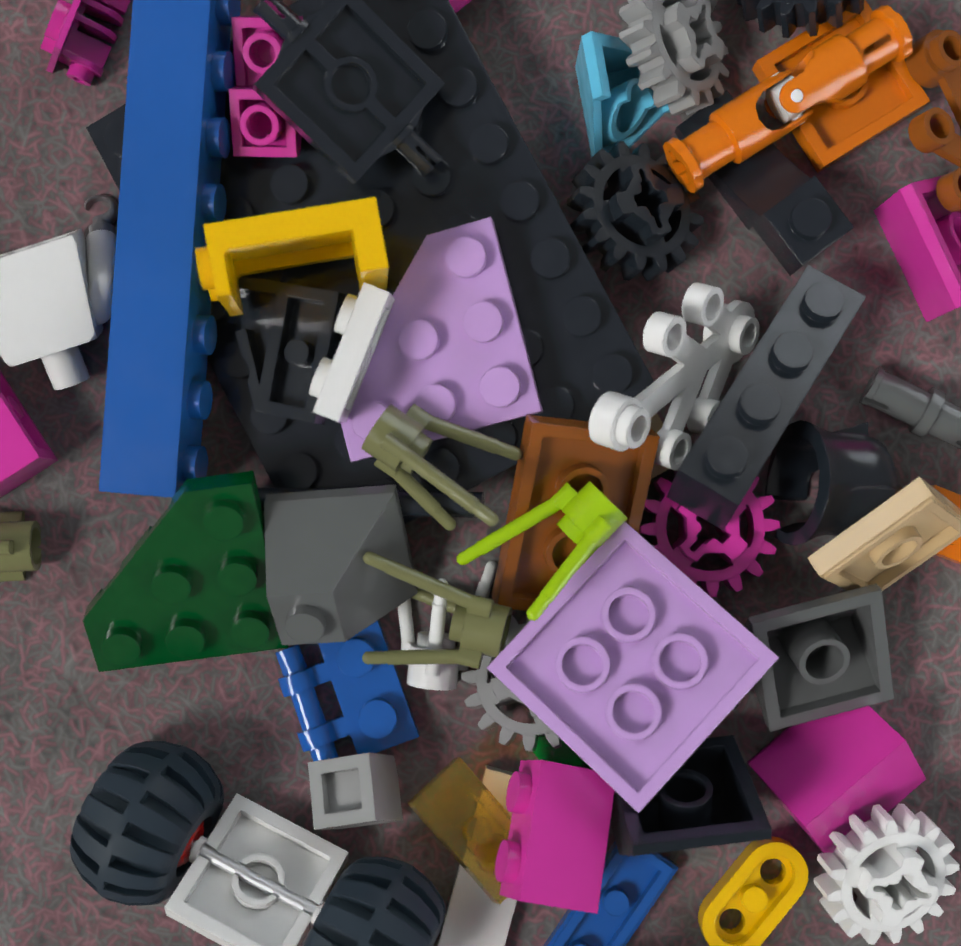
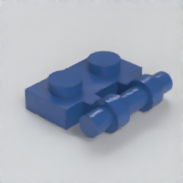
[275,620,420,761]

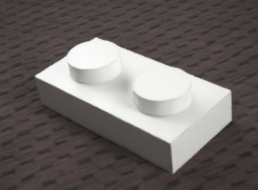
[309,282,395,423]

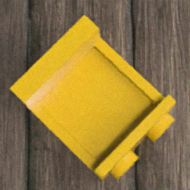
[195,197,389,317]

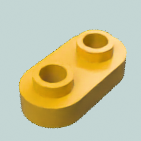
[698,836,808,946]

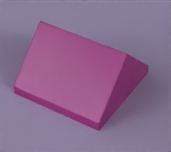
[874,175,961,322]
[747,706,926,853]

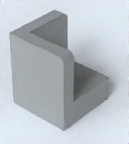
[308,753,403,830]

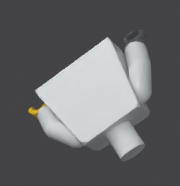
[0,195,119,390]

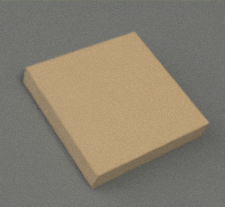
[808,476,961,591]

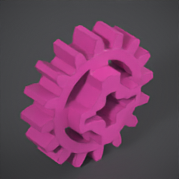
[639,470,780,597]

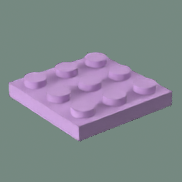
[487,522,779,813]

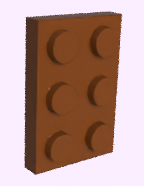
[492,414,660,611]

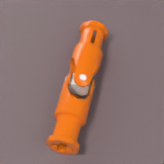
[663,5,913,193]

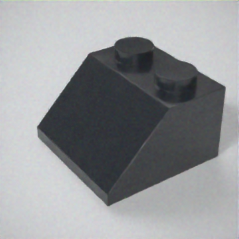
[610,735,772,856]

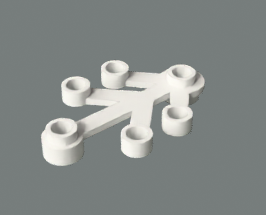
[589,282,760,470]

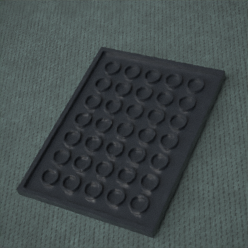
[86,0,654,524]

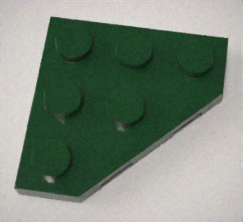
[83,470,289,672]

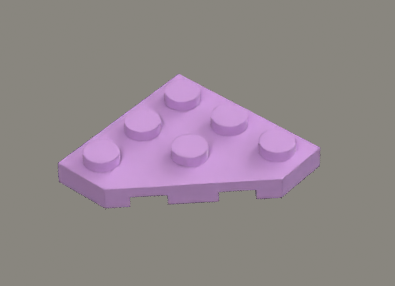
[341,217,543,462]

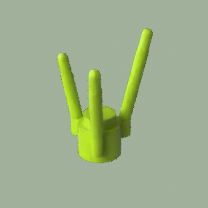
[456,481,628,621]

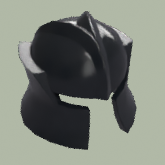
[765,420,903,546]

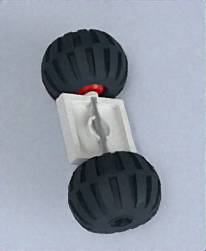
[70,741,446,946]

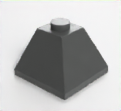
[264,484,418,645]

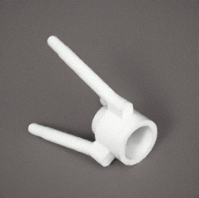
[398,560,498,691]

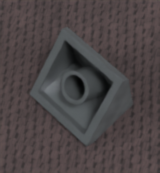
[744,583,894,732]

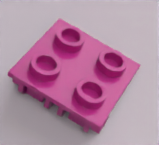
[40,0,130,86]

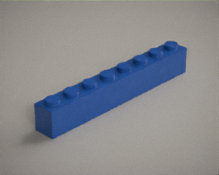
[99,0,241,498]

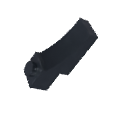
[674,90,854,276]

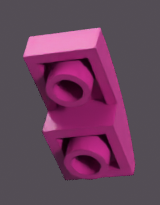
[228,16,303,158]

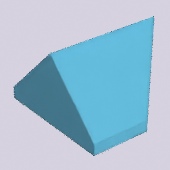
[575,31,670,158]

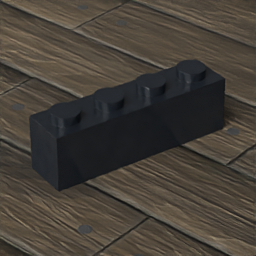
[667,265,866,531]

